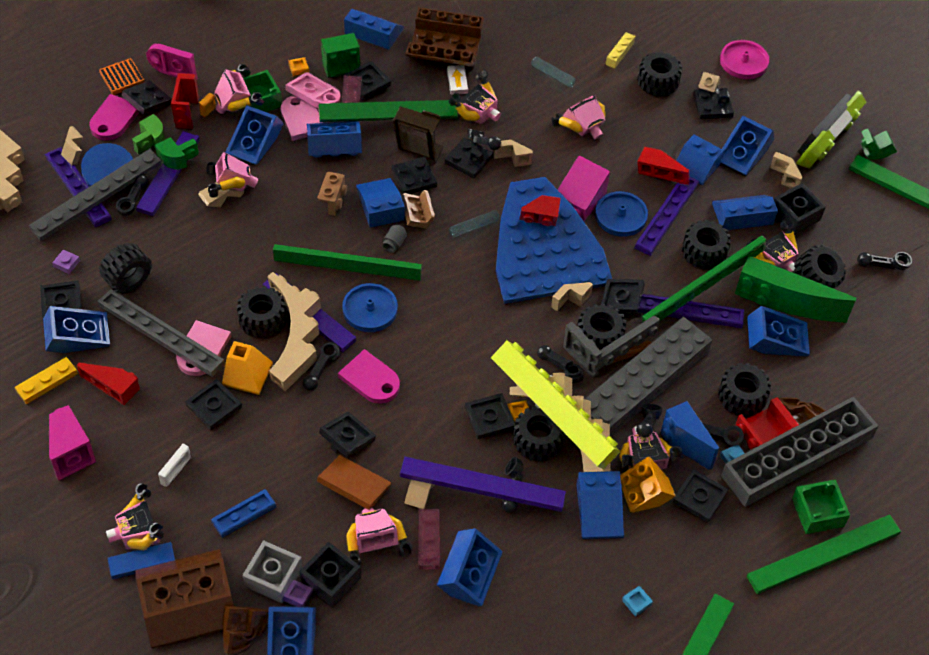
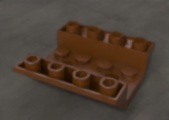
[406,7,484,66]
[136,549,234,649]

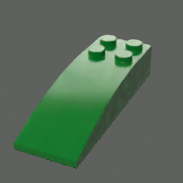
[735,256,857,323]

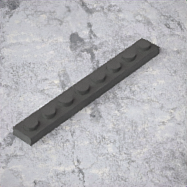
[29,149,161,241]
[97,289,225,377]

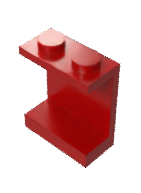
[171,73,199,129]
[735,397,799,450]

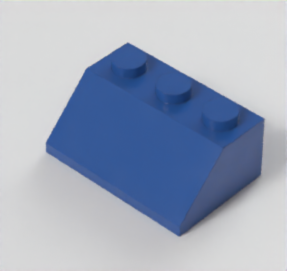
[344,9,404,49]
[307,121,362,157]
[712,195,778,230]
[437,528,503,606]

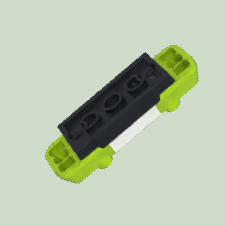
[796,90,867,169]

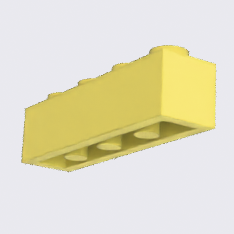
[606,32,635,69]

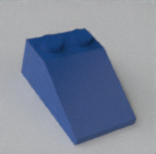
[225,105,284,165]
[721,116,775,176]
[356,178,405,228]
[43,306,110,353]
[747,306,810,356]
[661,401,719,470]
[576,471,624,539]
[267,606,316,655]

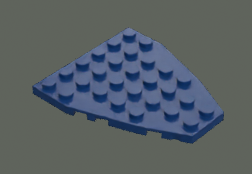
[495,177,612,304]

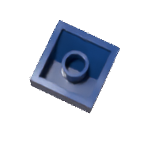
[676,134,724,185]

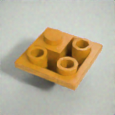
[222,341,273,395]
[620,457,676,513]

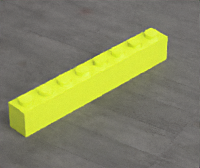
[491,341,621,469]

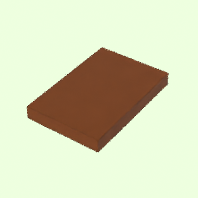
[317,455,391,510]

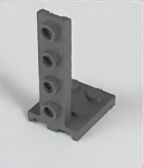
[563,316,660,378]

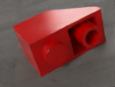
[519,195,561,226]

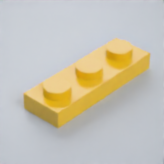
[15,357,78,404]

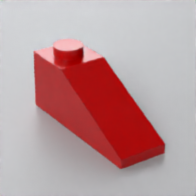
[637,147,689,185]
[76,363,140,405]

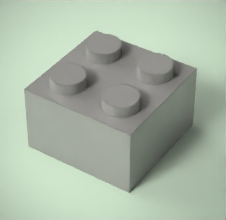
[242,540,303,604]

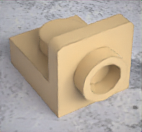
[698,72,720,93]

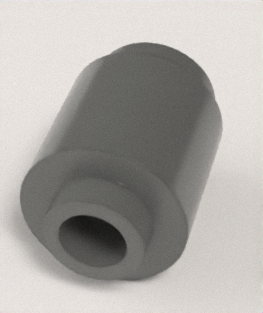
[382,225,407,253]

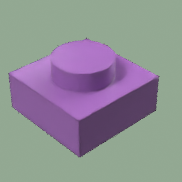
[52,250,80,274]
[283,580,312,607]

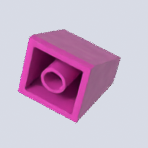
[558,156,610,221]
[49,405,96,480]

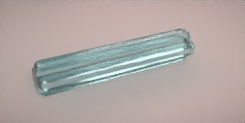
[531,57,575,87]
[449,210,500,237]

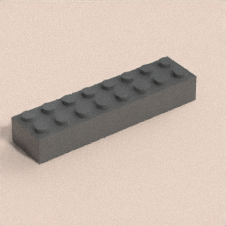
[585,317,712,437]
[721,396,878,507]

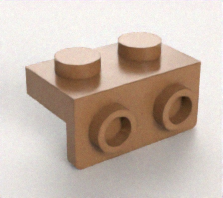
[318,172,347,216]
[401,190,435,229]

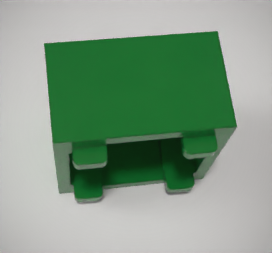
[321,33,360,78]
[243,70,282,112]
[792,479,850,534]

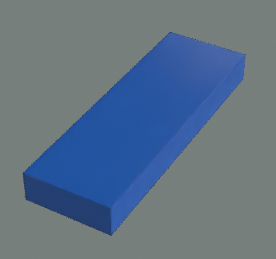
[211,489,276,538]
[108,542,175,580]

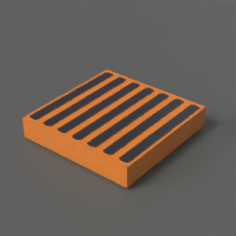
[99,58,145,95]

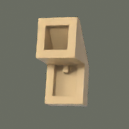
[61,126,83,165]
[493,140,533,167]
[770,152,802,188]
[198,182,244,207]
[551,282,593,311]
[404,480,434,509]

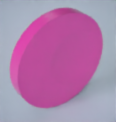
[720,40,769,79]

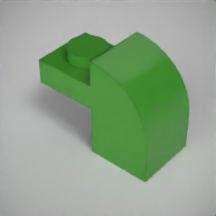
[132,114,165,155]

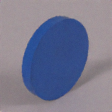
[81,143,133,191]
[595,191,648,237]
[342,283,398,332]

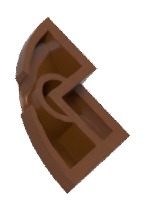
[779,397,827,425]
[223,606,269,654]

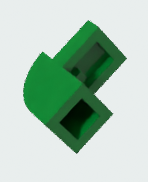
[861,128,897,160]
[155,137,199,169]

